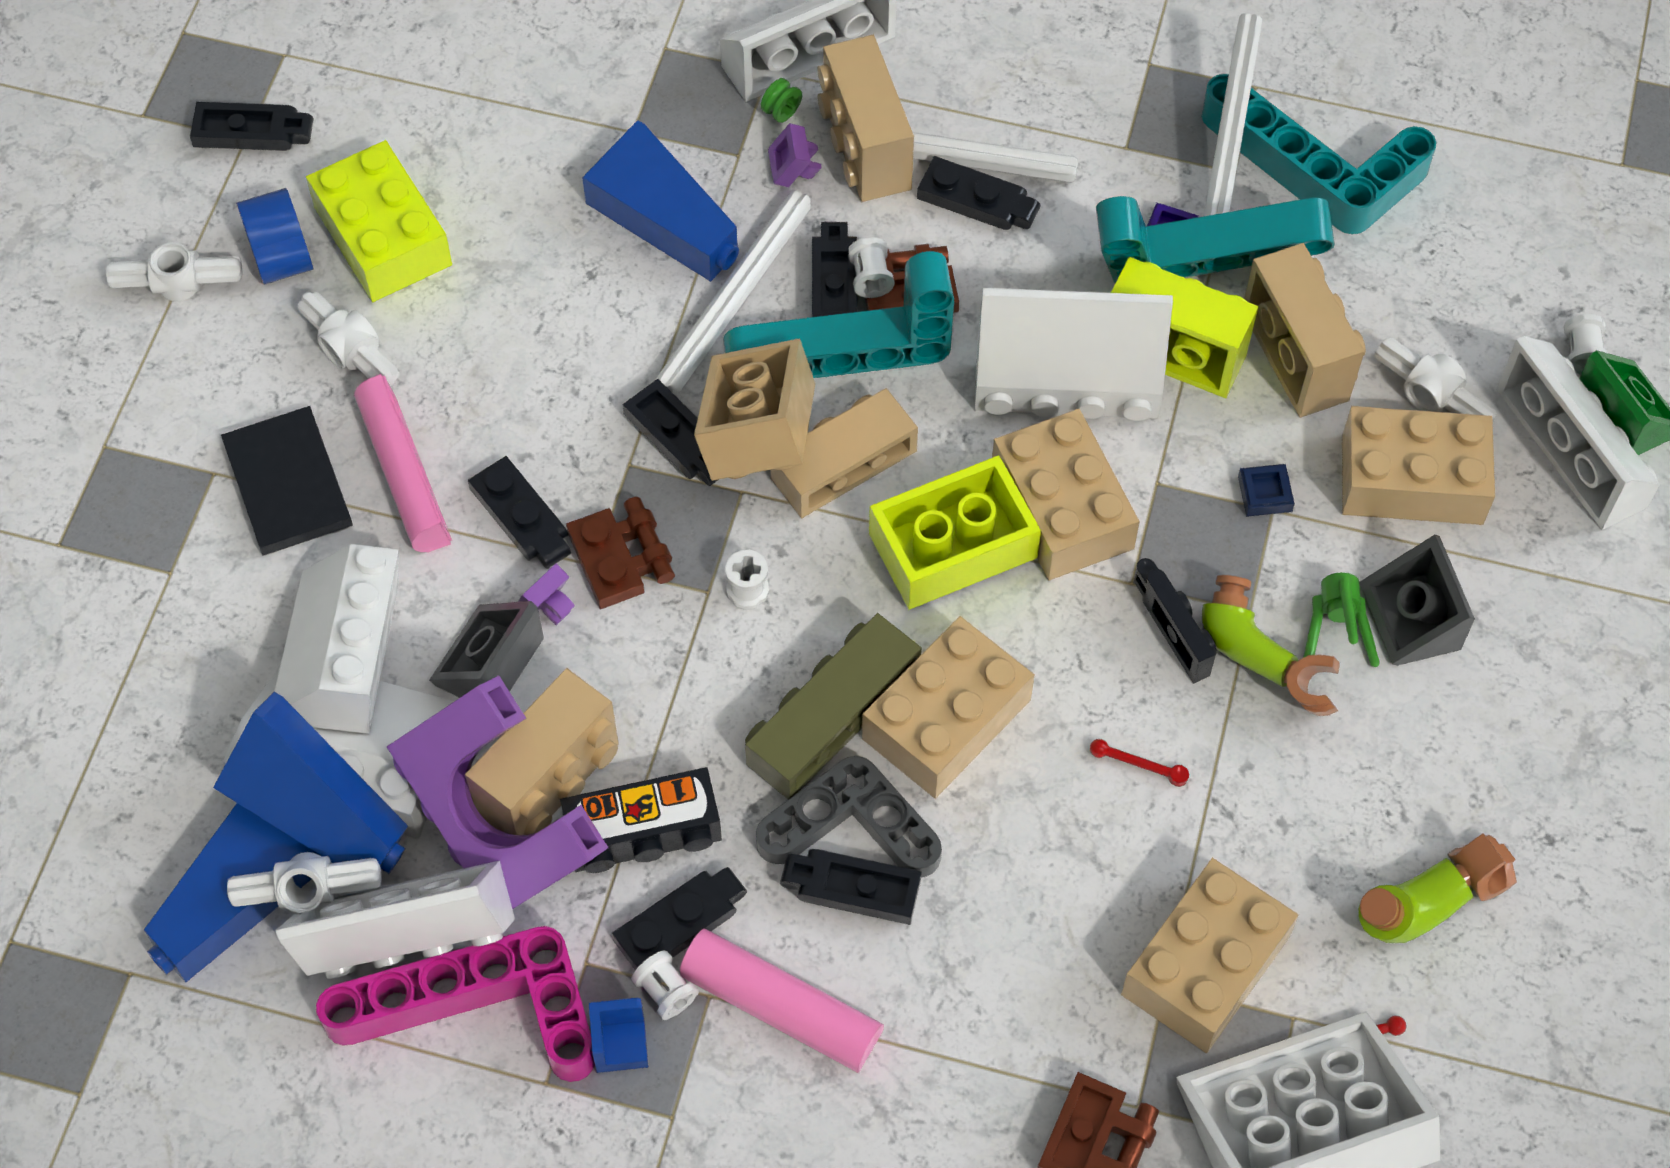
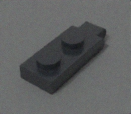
[190,102,314,151]
[917,156,1041,230]
[812,222,857,317]
[622,379,718,486]
[468,456,571,569]
[1134,558,1217,684]
[780,849,922,925]
[612,867,747,970]

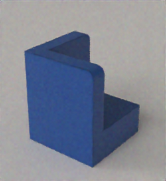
[589,998,649,1073]

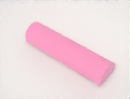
[354,374,452,552]
[680,928,884,1073]

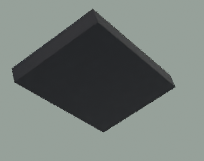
[221,406,353,556]

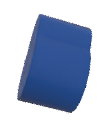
[236,188,314,285]

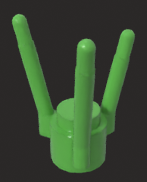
[1303,572,1380,667]

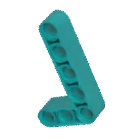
[1201,74,1437,235]
[1096,196,1335,283]
[723,251,954,378]

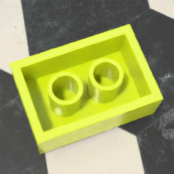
[306,140,453,303]
[1111,257,1258,398]
[869,455,1041,610]

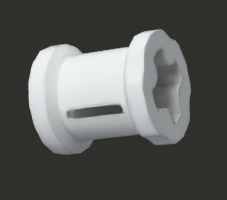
[848,237,895,298]
[1564,314,1608,374]
[725,549,769,610]
[631,950,699,1020]

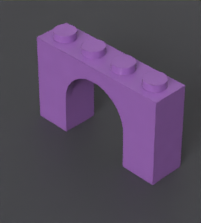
[387,676,608,909]

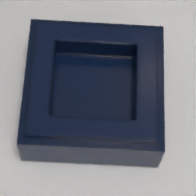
[1238,464,1295,517]

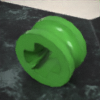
[761,78,802,123]

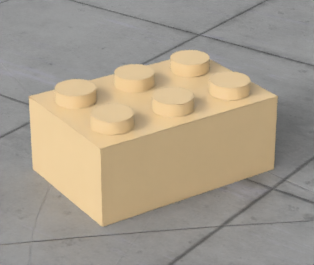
[817,34,914,202]
[1244,243,1366,418]
[694,338,816,481]
[1342,406,1495,525]
[992,408,1140,581]
[862,616,1035,799]
[465,668,619,835]
[1121,857,1299,1054]

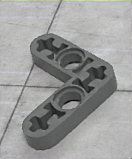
[756,756,942,878]

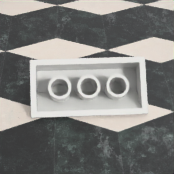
[720,0,896,102]
[1496,336,1660,530]
[275,544,399,734]
[276,861,515,979]

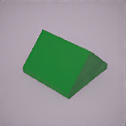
[1579,350,1670,455]

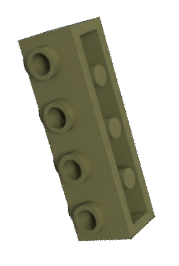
[745,613,922,800]

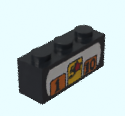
[560,767,722,873]

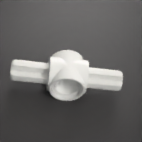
[106,242,243,301]
[297,292,399,387]
[1375,338,1497,421]
[227,852,381,913]

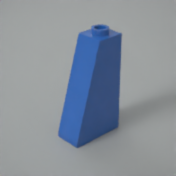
[582,120,739,282]
[213,691,408,874]
[144,803,319,983]

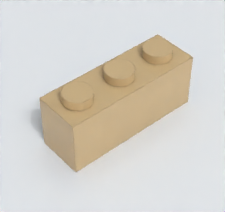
[770,388,918,519]

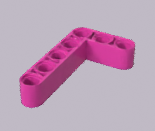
[316,926,595,1082]

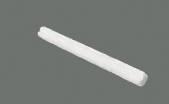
[1204,13,1263,216]
[656,190,811,396]

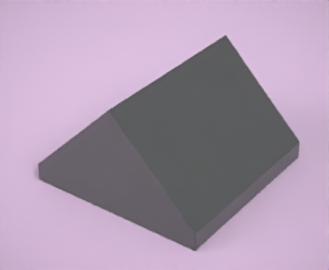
[1359,534,1475,666]
[429,601,544,698]

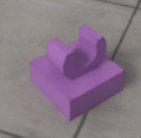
[768,123,822,187]
[518,563,575,625]

